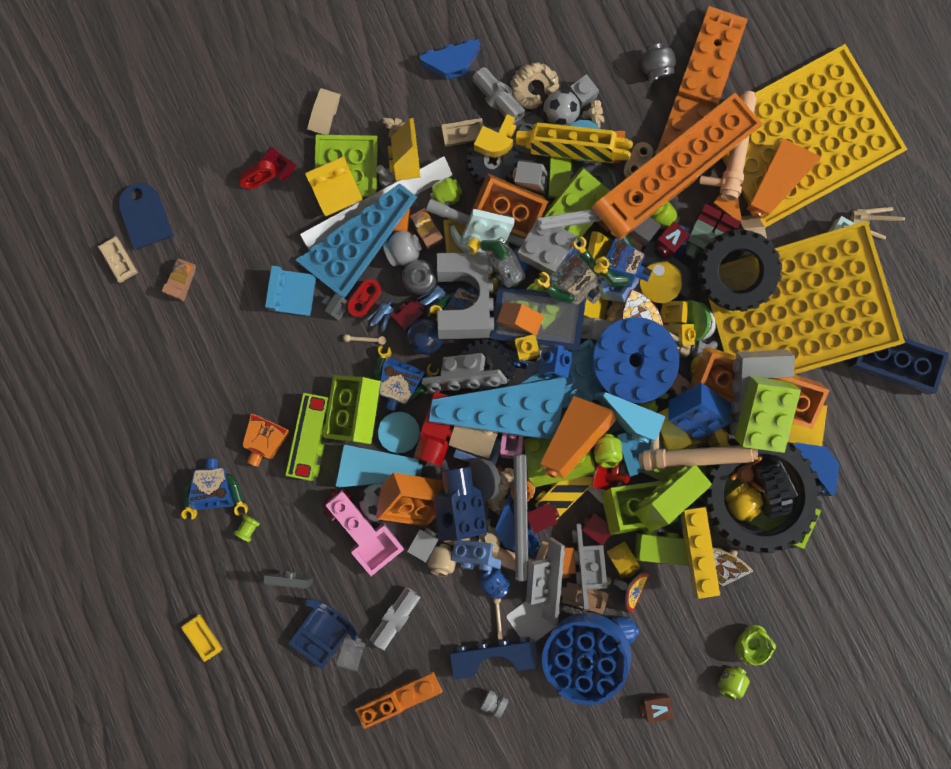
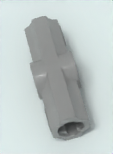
[473,67,525,124]
[370,586,421,650]

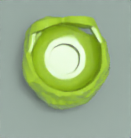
[735,625,776,666]

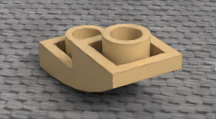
[307,88,341,135]

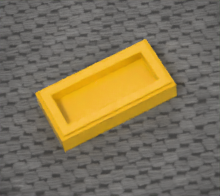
[181,614,223,662]

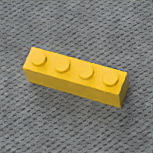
[680,507,720,599]

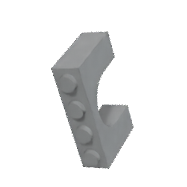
[437,252,494,339]
[730,349,795,439]

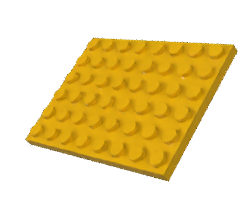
[722,44,907,228]
[709,220,905,374]

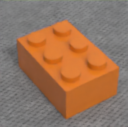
[471,173,548,238]

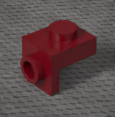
[259,147,297,182]

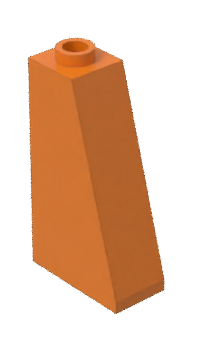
[746,138,821,218]
[540,396,616,479]

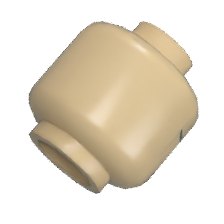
[428,544,456,577]

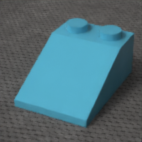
[595,392,666,443]

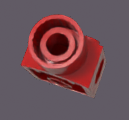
[414,391,454,466]

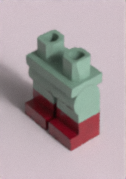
[683,203,741,260]

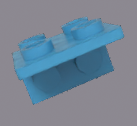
[265,266,316,316]
[614,433,663,477]

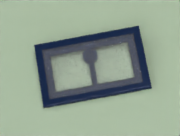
[490,286,587,351]

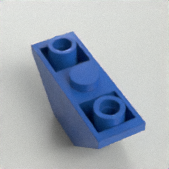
[419,39,480,80]
[789,442,839,496]
[495,494,540,558]

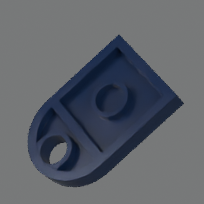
[119,183,174,250]

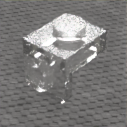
[336,636,365,672]

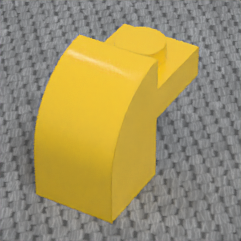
[474,114,516,157]

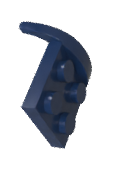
[288,599,358,669]

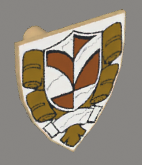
[713,547,753,586]

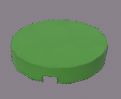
[673,300,712,342]

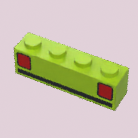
[286,393,329,481]

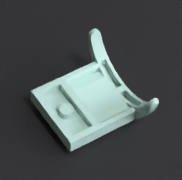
[450,209,514,259]

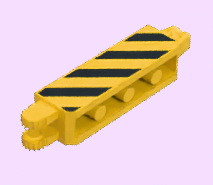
[516,123,633,163]
[534,446,597,519]

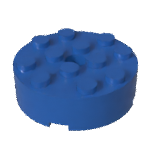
[590,317,679,404]
[542,613,632,705]

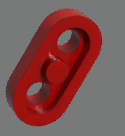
[239,160,276,189]
[348,279,381,318]

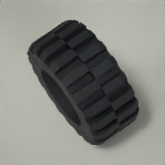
[697,229,782,312]

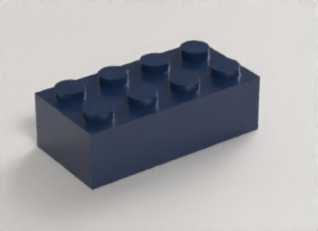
[848,337,949,395]

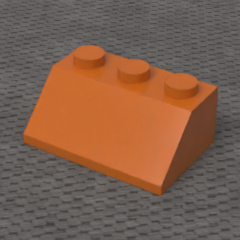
[376,472,443,526]

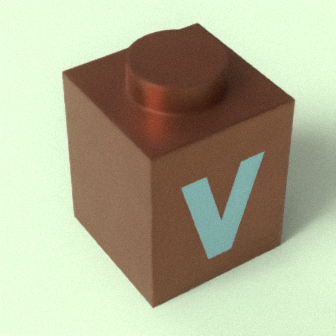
[639,694,674,723]

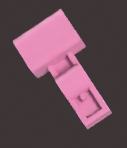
[325,491,404,576]

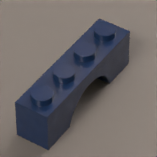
[450,636,539,680]

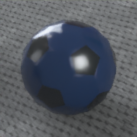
[406,317,443,355]

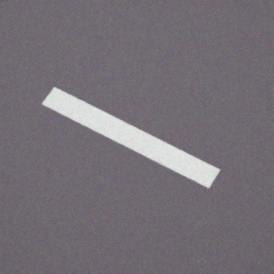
[300,157,453,251]

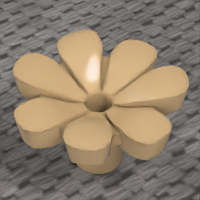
[583,100,604,127]
[383,118,405,138]

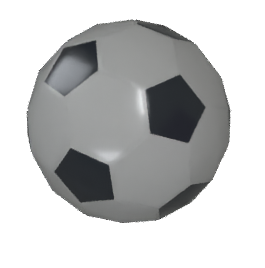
[543,90,580,126]
[359,484,384,521]

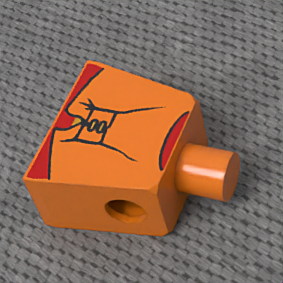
[243,414,291,467]

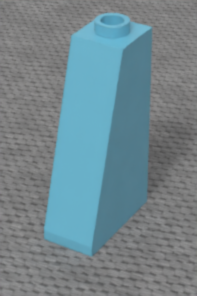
[336,445,423,487]

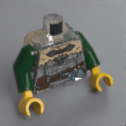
[465,237,525,295]
[534,237,601,305]

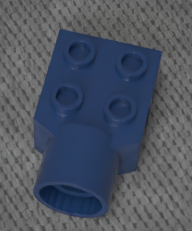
[433,467,487,541]

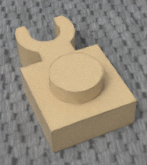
[478,519,501,557]

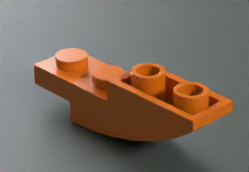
[355,672,443,729]

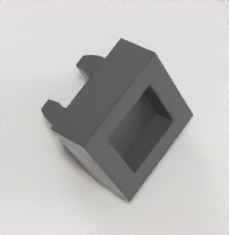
[322,293,348,320]

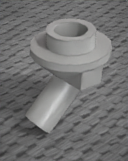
[376,165,399,188]
[690,340,718,358]

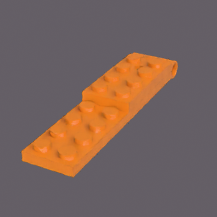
[656,6,748,155]
[591,93,763,240]

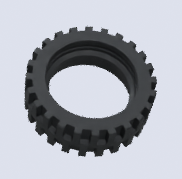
[699,442,822,553]

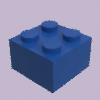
[668,383,731,440]

